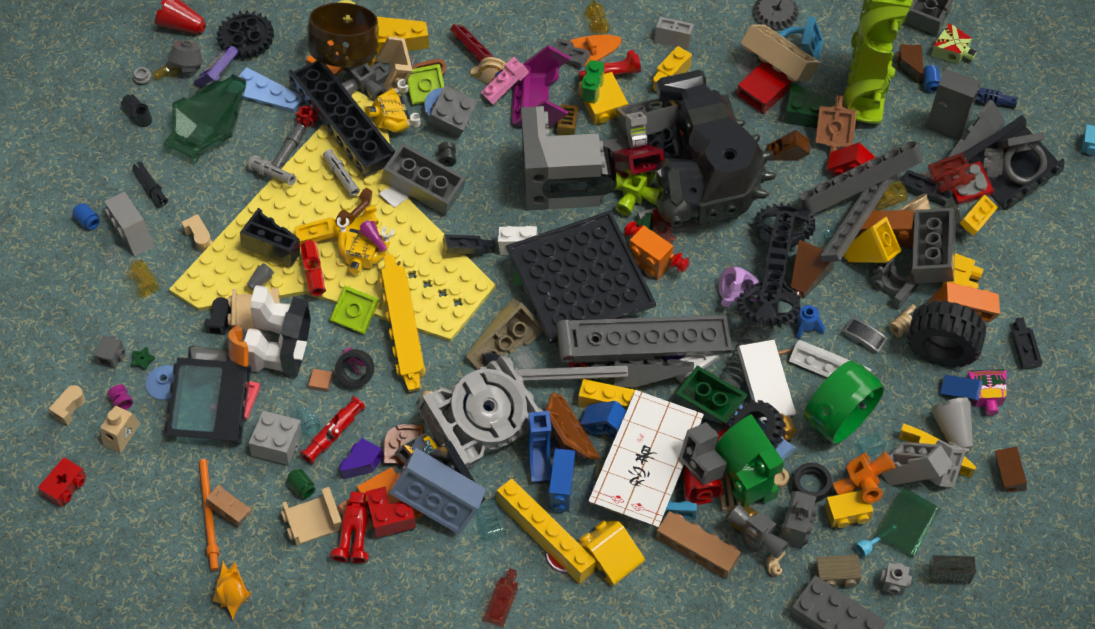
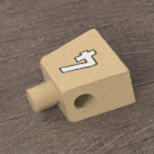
[100,406,141,454]

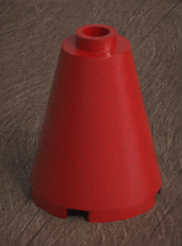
[155,0,206,35]
[683,465,724,505]

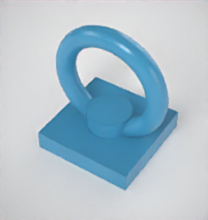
[779,17,823,61]

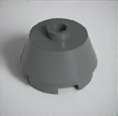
[167,40,203,72]

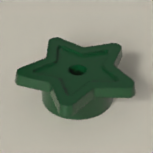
[131,347,156,370]

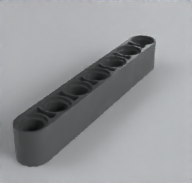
[799,141,923,214]

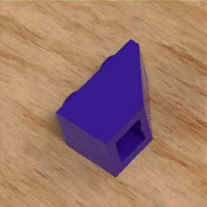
[339,438,383,479]

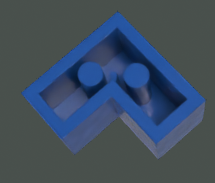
[580,401,627,440]

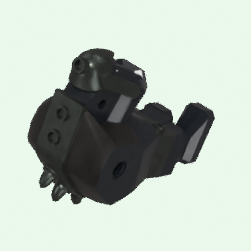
[656,70,776,227]

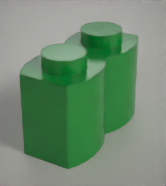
[582,60,604,103]

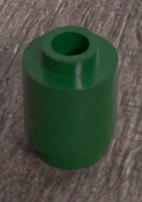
[287,469,316,499]

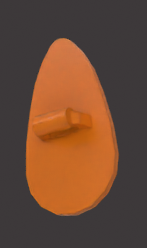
[568,35,622,67]

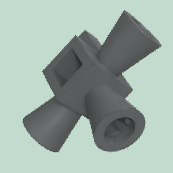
[341,57,390,102]
[727,504,789,559]

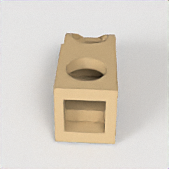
[181,214,212,252]
[49,385,86,426]

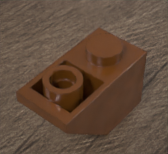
[767,130,810,161]

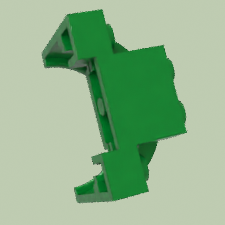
[714,414,784,507]

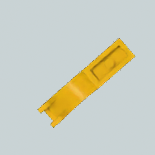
[295,205,379,244]

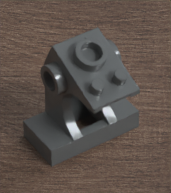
[870,258,920,310]

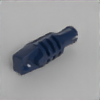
[975,87,1018,108]

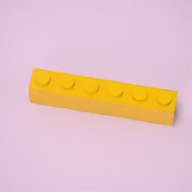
[496,479,596,584]

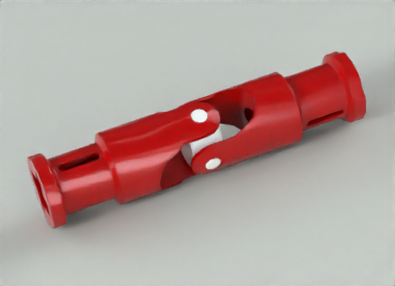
[300,396,365,465]

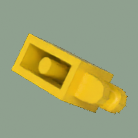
[653,46,692,91]

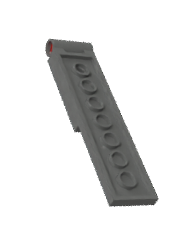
[556,315,732,363]

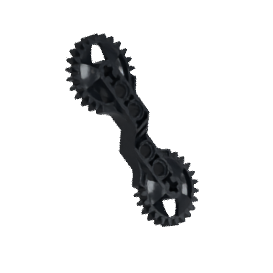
[737,203,816,329]

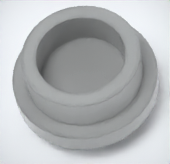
[133,67,151,84]

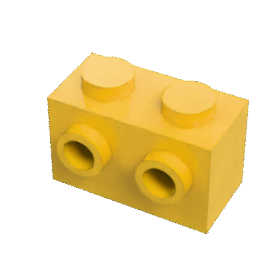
[825,490,874,528]

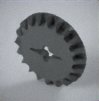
[753,0,799,30]

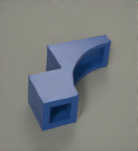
[527,411,551,483]

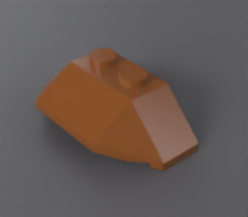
[545,392,601,461]

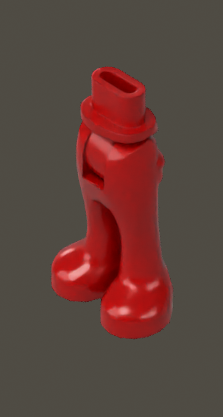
[578,50,641,80]
[330,492,369,564]

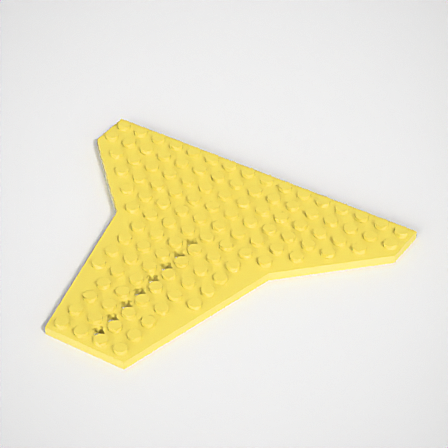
[169,91,496,342]

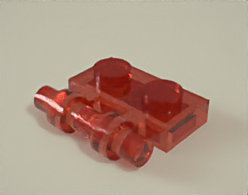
[928,153,976,192]

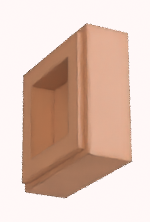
[308,369,333,392]

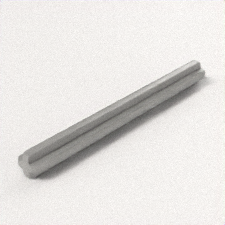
[515,366,628,381]

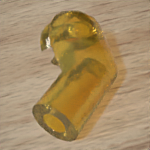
[153,64,180,80]

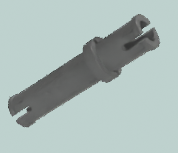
[272,123,306,169]

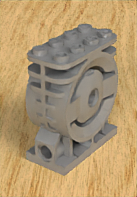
[416,355,542,468]

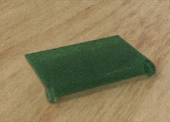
[876,487,940,558]

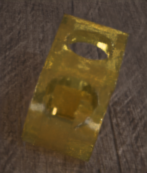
[875,180,908,211]
[130,260,160,298]

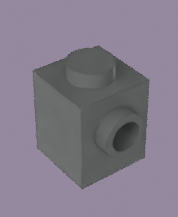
[94,336,125,369]

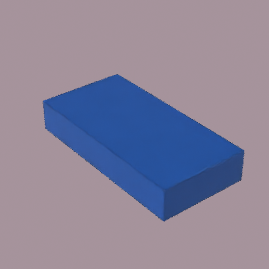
[940,375,983,401]

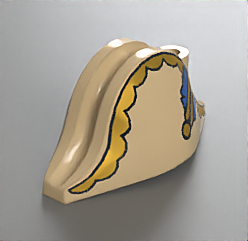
[470,57,506,84]

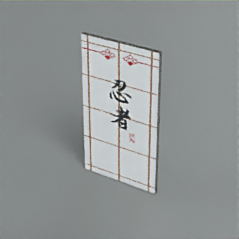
[588,390,704,528]

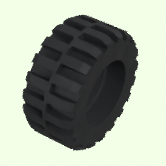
[907,300,987,368]

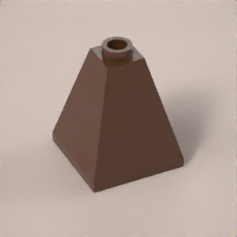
[791,240,834,299]

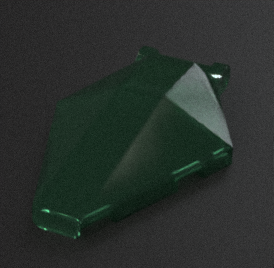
[164,74,247,162]

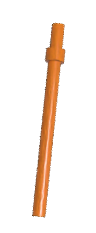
[199,459,219,571]

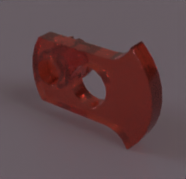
[652,208,676,243]

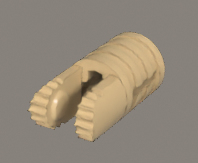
[889,304,916,337]

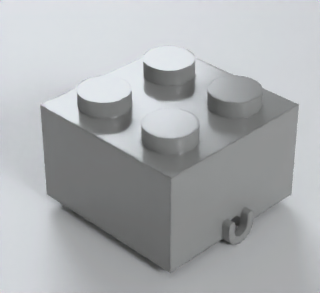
[249,411,302,465]

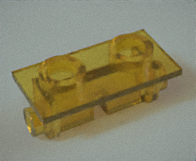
[586,0,610,35]

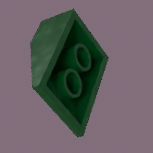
[675,365,748,425]

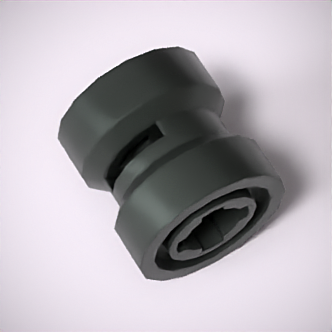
[438,142,456,167]

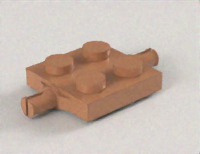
[816,95,857,156]

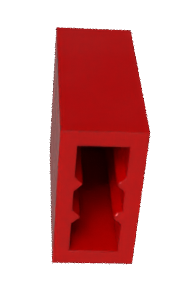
[736,62,792,114]

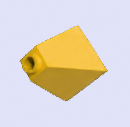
[843,217,901,263]

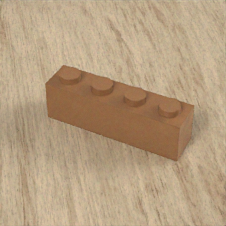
[656,511,741,579]

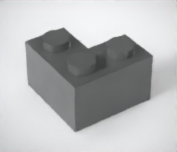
[679,422,727,485]

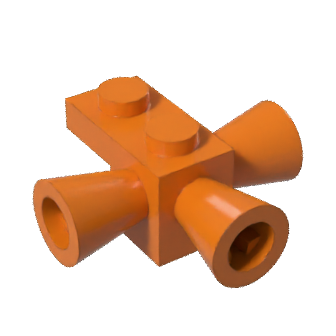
[833,451,896,503]

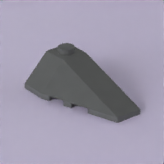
[945,100,1005,169]
[614,357,694,389]

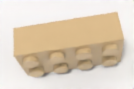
[741,25,820,82]

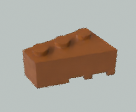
[857,210,915,249]

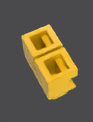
[942,253,984,289]

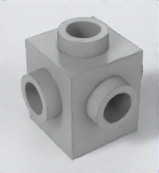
[880,563,912,596]

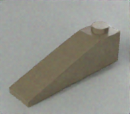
[466,299,543,369]

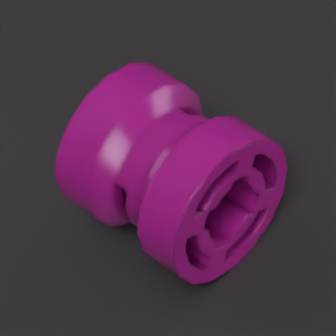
[107,384,133,410]

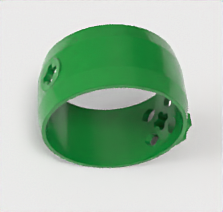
[803,360,885,444]

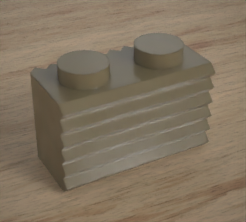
[815,555,861,588]

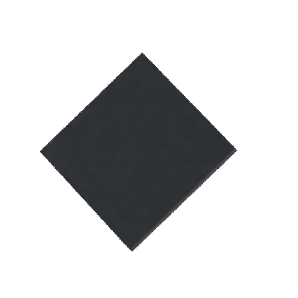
[506,210,656,344]

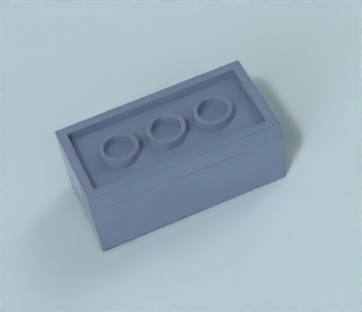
[389,448,486,535]

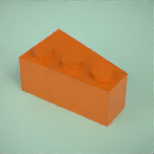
[929,282,1000,322]

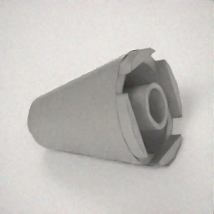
[931,397,973,454]

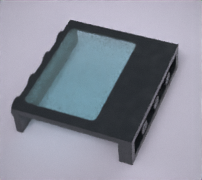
[165,358,251,444]

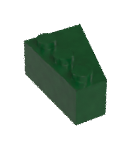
[785,83,843,128]

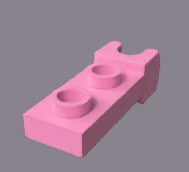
[481,57,529,104]

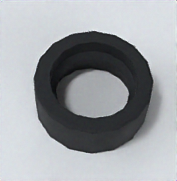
[335,349,375,388]
[793,462,832,503]

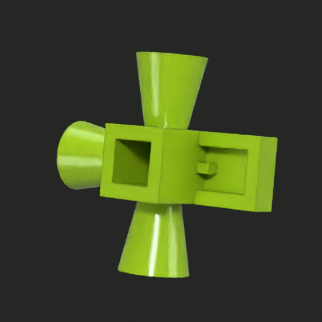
[607,170,662,216]

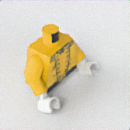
[365,79,421,133]
[337,217,395,274]

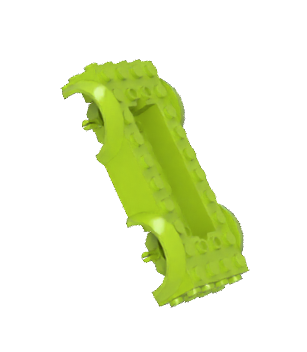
[843,0,913,124]

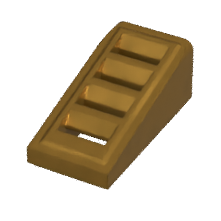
[557,104,579,135]

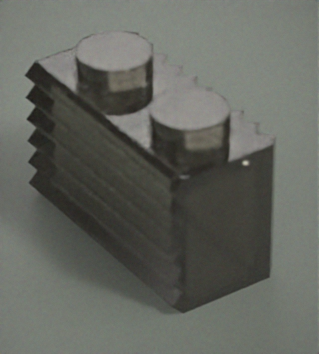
[929,555,976,584]

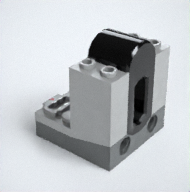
[521,106,617,211]

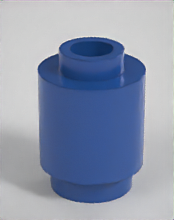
[923,65,941,92]
[72,203,100,230]

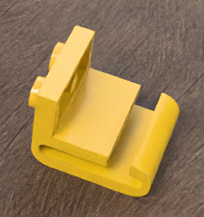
[578,520,645,586]

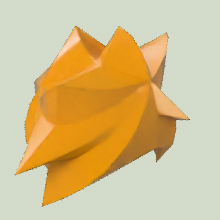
[213,561,252,619]

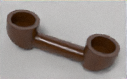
[336,188,373,225]

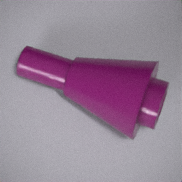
[359,220,388,253]

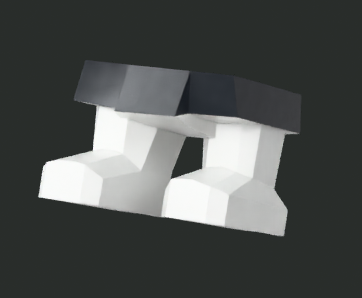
[244,285,311,377]

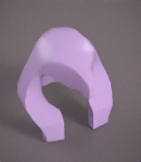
[719,266,759,308]

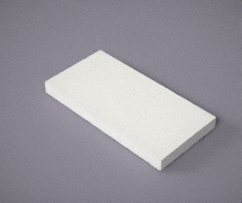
[737,340,796,422]

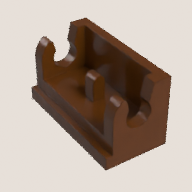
[995,446,1027,493]

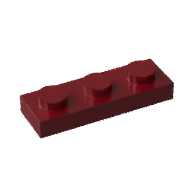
[450,24,495,62]

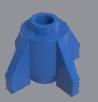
[794,305,825,340]

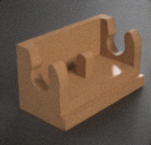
[206,484,252,527]

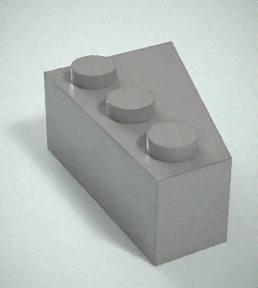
[104,192,155,256]
[881,442,953,486]

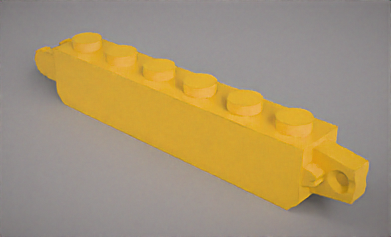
[379,254,426,392]

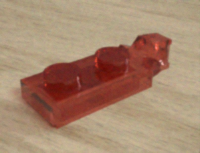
[484,568,518,627]

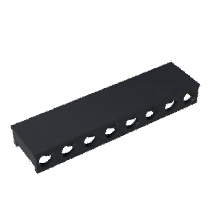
[289,61,395,178]

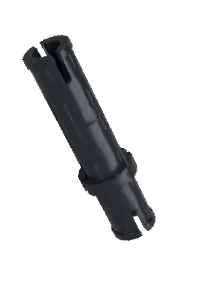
[132,162,168,207]

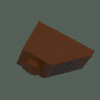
[895,44,924,83]

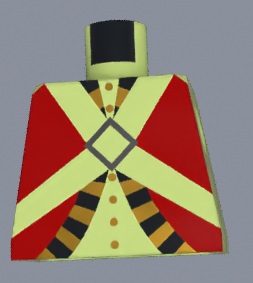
[931,23,977,64]

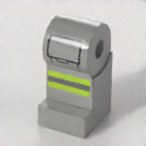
[625,112,647,149]

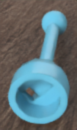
[854,524,898,558]

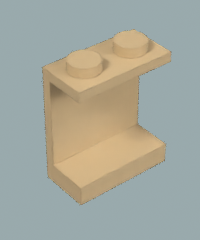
[376,36,413,94]
[228,288,280,331]
[281,487,342,545]

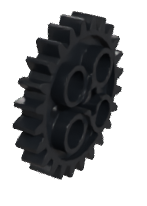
[217,10,274,60]

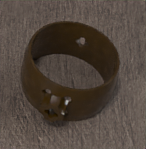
[307,2,379,67]

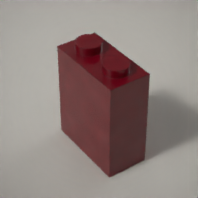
[612,145,664,175]

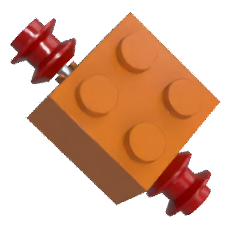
[624,221,690,280]

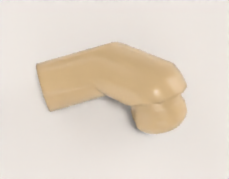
[766,551,786,577]

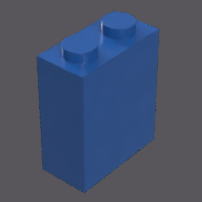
[549,449,575,513]

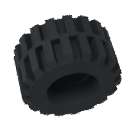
[731,400,786,449]

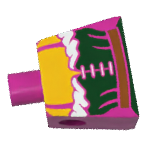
[966,369,1006,416]

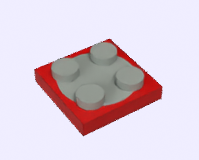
[945,161,994,205]

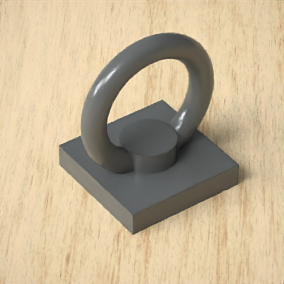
[997,132,1047,185]

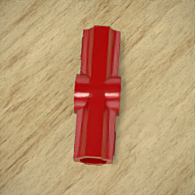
[300,240,326,297]

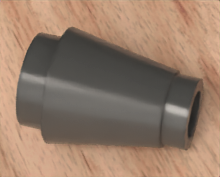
[246,263,274,291]

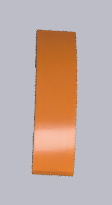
[228,326,248,366]

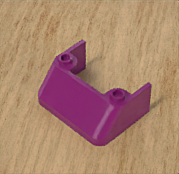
[512,45,570,127]

